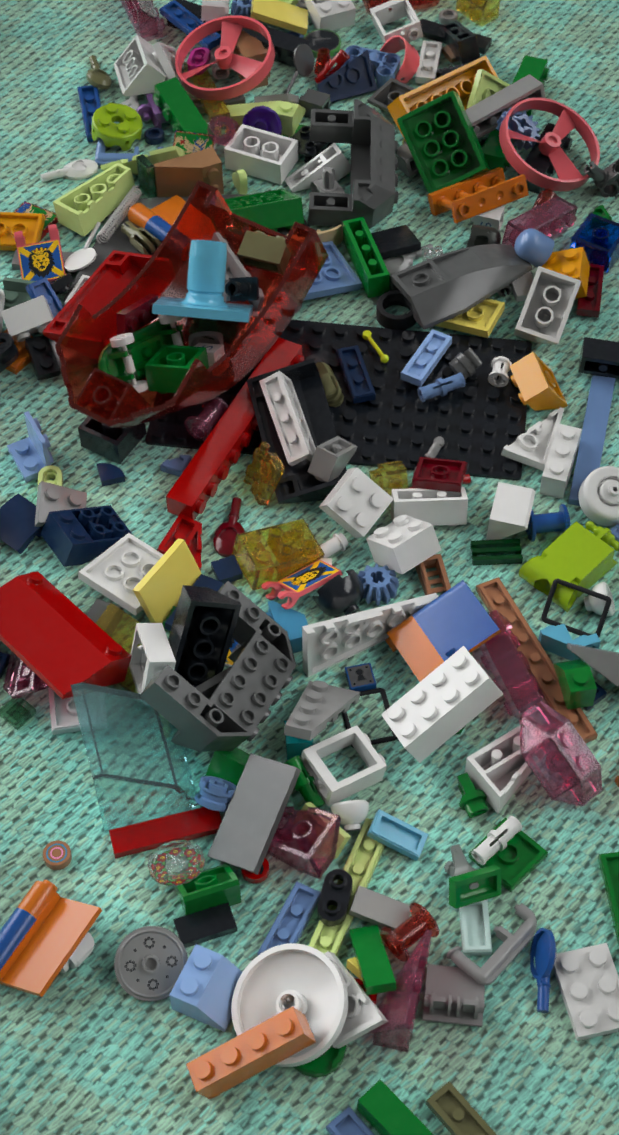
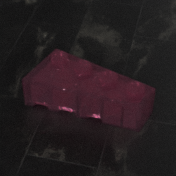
[502,196,578,247]
[480,610,549,720]

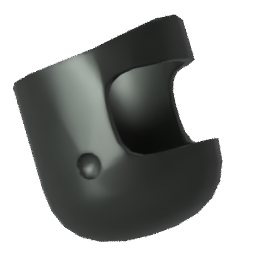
[466,224,501,248]

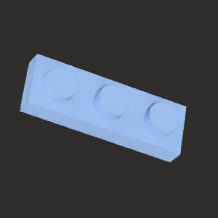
[400,329,452,387]

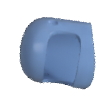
[514,228,554,268]

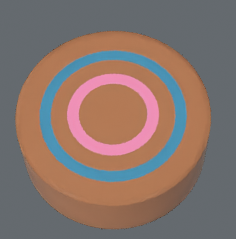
[43,840,72,870]

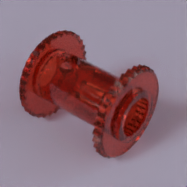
[380,903,439,962]

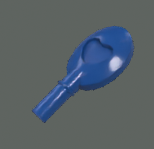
[530,928,557,1013]

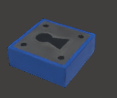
[345,663,376,692]

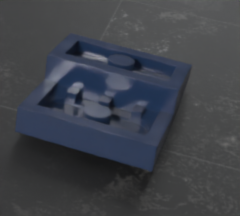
[0,493,44,554]

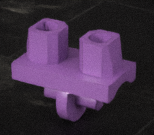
[136,93,169,129]

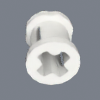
[488,356,512,387]

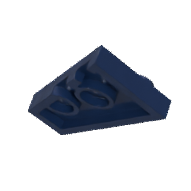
[315,50,378,103]

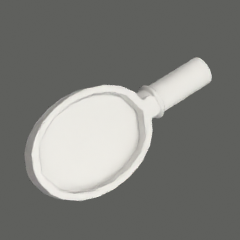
[40,159,98,182]

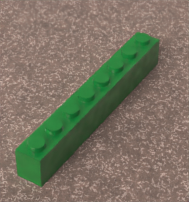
[482,55,550,171]

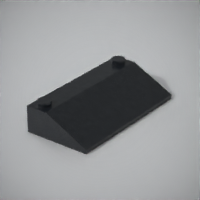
[246,358,347,504]

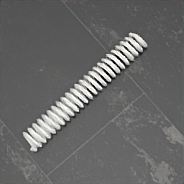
[96,185,142,244]

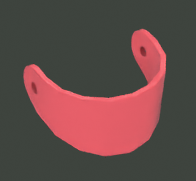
[380,35,420,84]

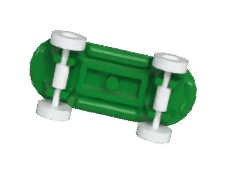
[98,315,184,395]

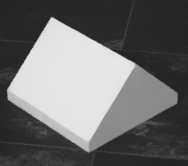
[486,482,536,540]

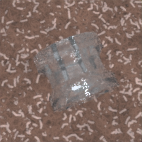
[422,246,443,262]

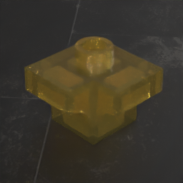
[369,461,408,507]

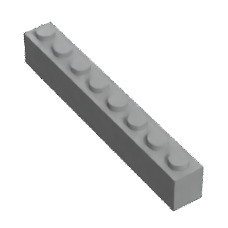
[395,74,546,177]

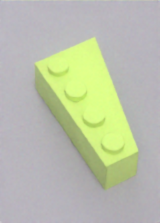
[53,163,136,237]

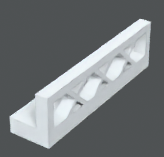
[259,371,316,466]

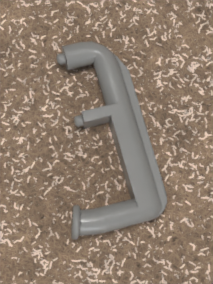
[446,903,537,985]

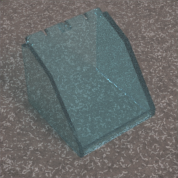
[71,682,199,834]

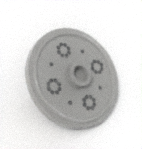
[114,926,188,1001]

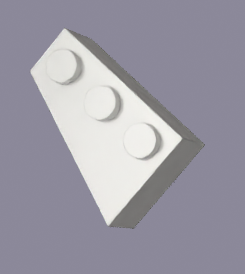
[465,718,549,814]

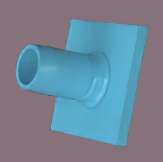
[152,240,253,323]

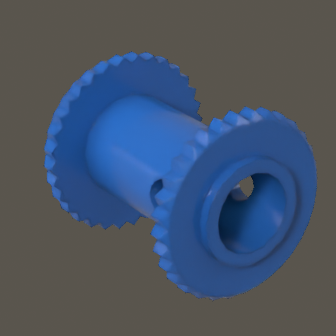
[526,504,570,542]

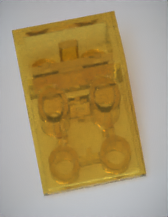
[233,519,325,590]

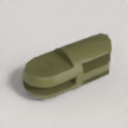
[316,362,344,407]

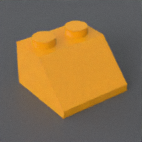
[509,352,568,411]

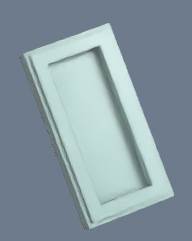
[459,899,492,956]

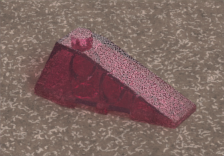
[369,930,432,1052]

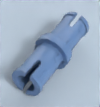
[417,372,466,402]

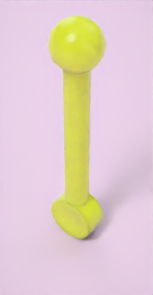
[362,330,389,363]

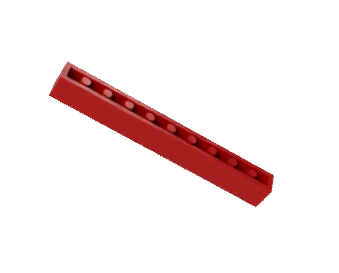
[166,337,304,520]

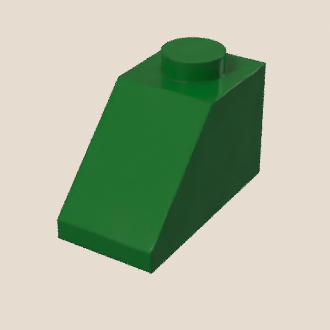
[554,659,597,710]

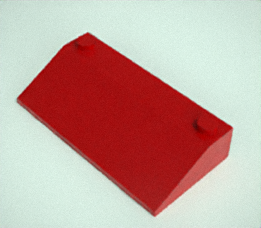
[42,250,175,361]
[0,571,132,699]

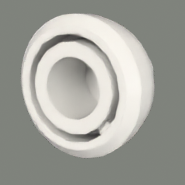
[584,581,615,616]
[331,800,369,831]

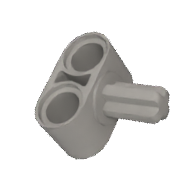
[310,166,346,194]

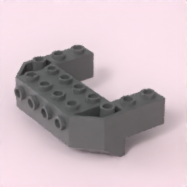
[308,99,398,228]
[139,581,296,752]

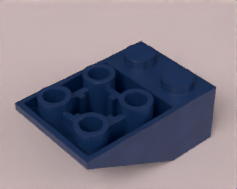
[41,505,133,567]

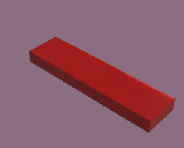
[109,807,222,859]

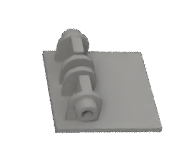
[423,964,485,1027]

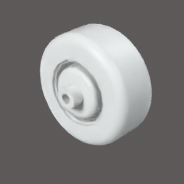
[578,466,619,527]

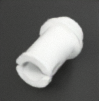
[315,533,349,558]

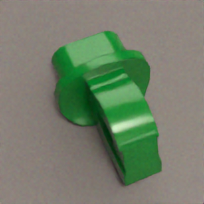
[457,772,489,818]

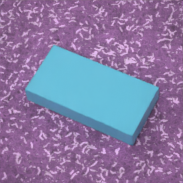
[366,809,428,861]

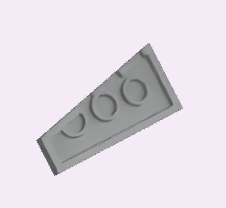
[284,681,360,741]

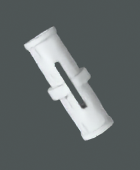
[471,816,523,865]

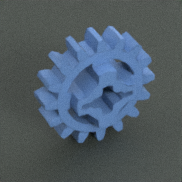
[496,108,541,151]

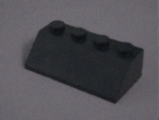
[168,585,242,687]

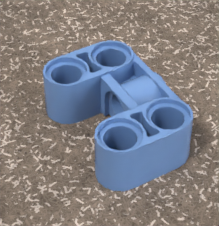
[342,45,401,89]

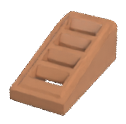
[415,554,451,595]

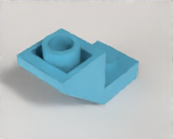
[539,624,601,661]

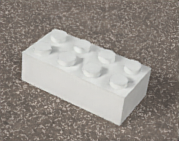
[381,646,503,763]

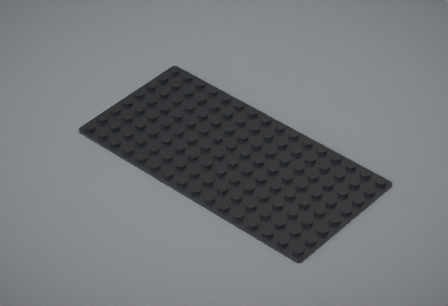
[145,316,532,480]

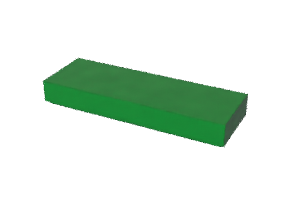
[349,925,396,995]

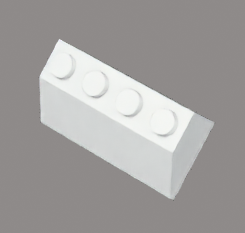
[113,34,166,97]

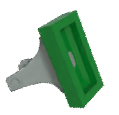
[444,844,502,909]

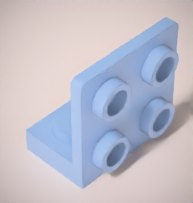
[7,411,54,482]

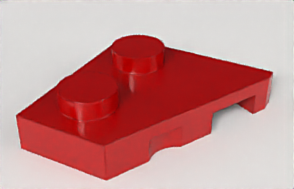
[157,513,202,571]

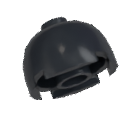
[312,569,364,617]

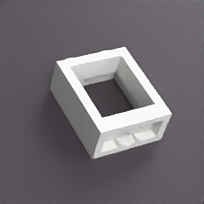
[370,0,424,43]
[129,623,176,705]
[301,725,387,806]

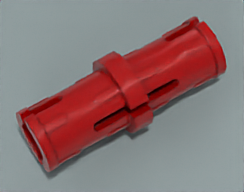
[314,49,350,84]

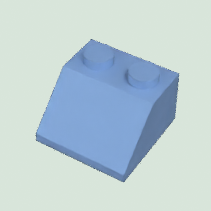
[169,944,242,1032]

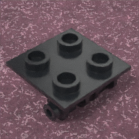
[291,125,333,164]

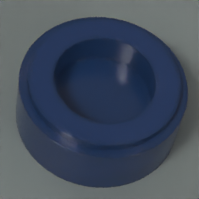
[144,127,165,145]

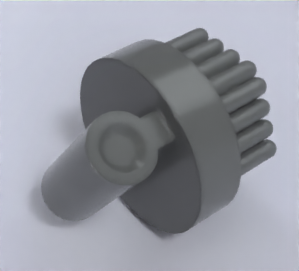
[449,347,483,379]

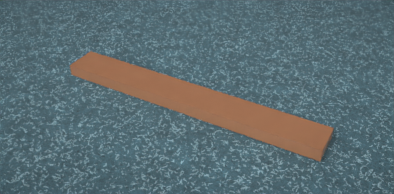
[476,577,598,748]

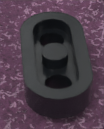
[318,869,353,926]

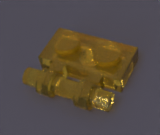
[244,442,285,506]

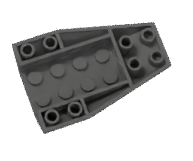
[389,244,532,330]

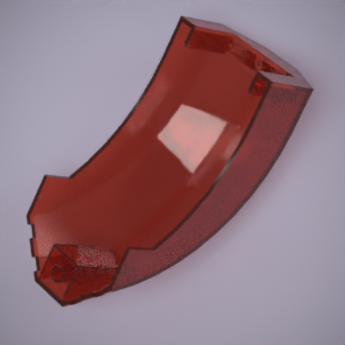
[55,180,329,428]

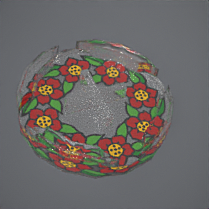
[148,840,205,886]

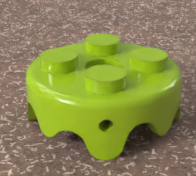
[91,103,143,151]

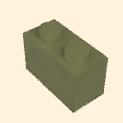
[237,230,293,275]

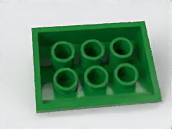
[396,90,491,194]
[202,189,304,240]

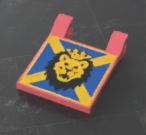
[14,224,66,282]
[261,559,343,609]

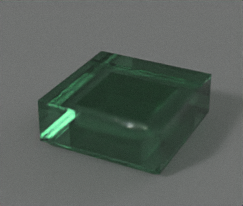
[0,694,37,730]

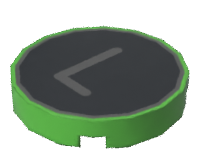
[303,29,341,59]

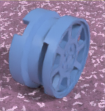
[195,776,237,812]

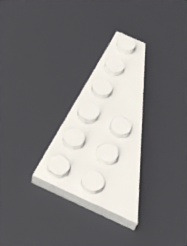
[302,593,439,677]

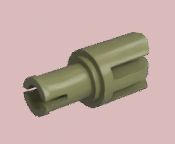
[121,221,162,255]

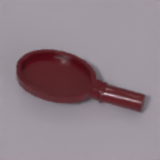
[213,497,245,557]

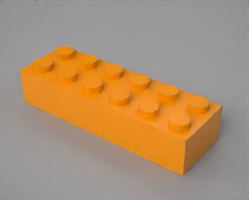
[387,55,498,141]

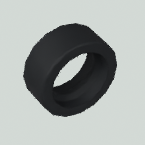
[376,290,417,330]

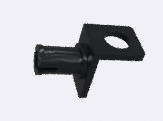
[225,277,259,302]

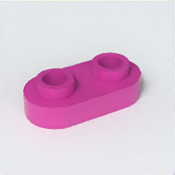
[187,47,211,75]

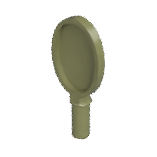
[86,55,112,89]

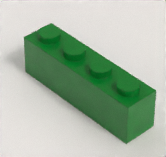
[153,77,214,135]
[343,217,390,298]

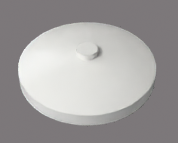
[231,943,348,1067]

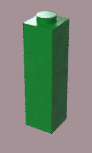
[356,1079,434,1135]

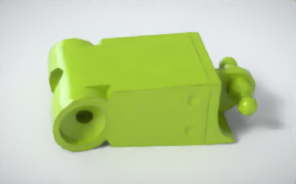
[519,521,619,612]

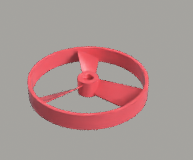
[175,15,275,101]
[499,98,600,191]

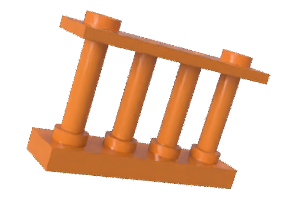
[427,167,529,223]

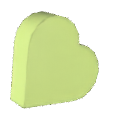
[232,169,248,195]

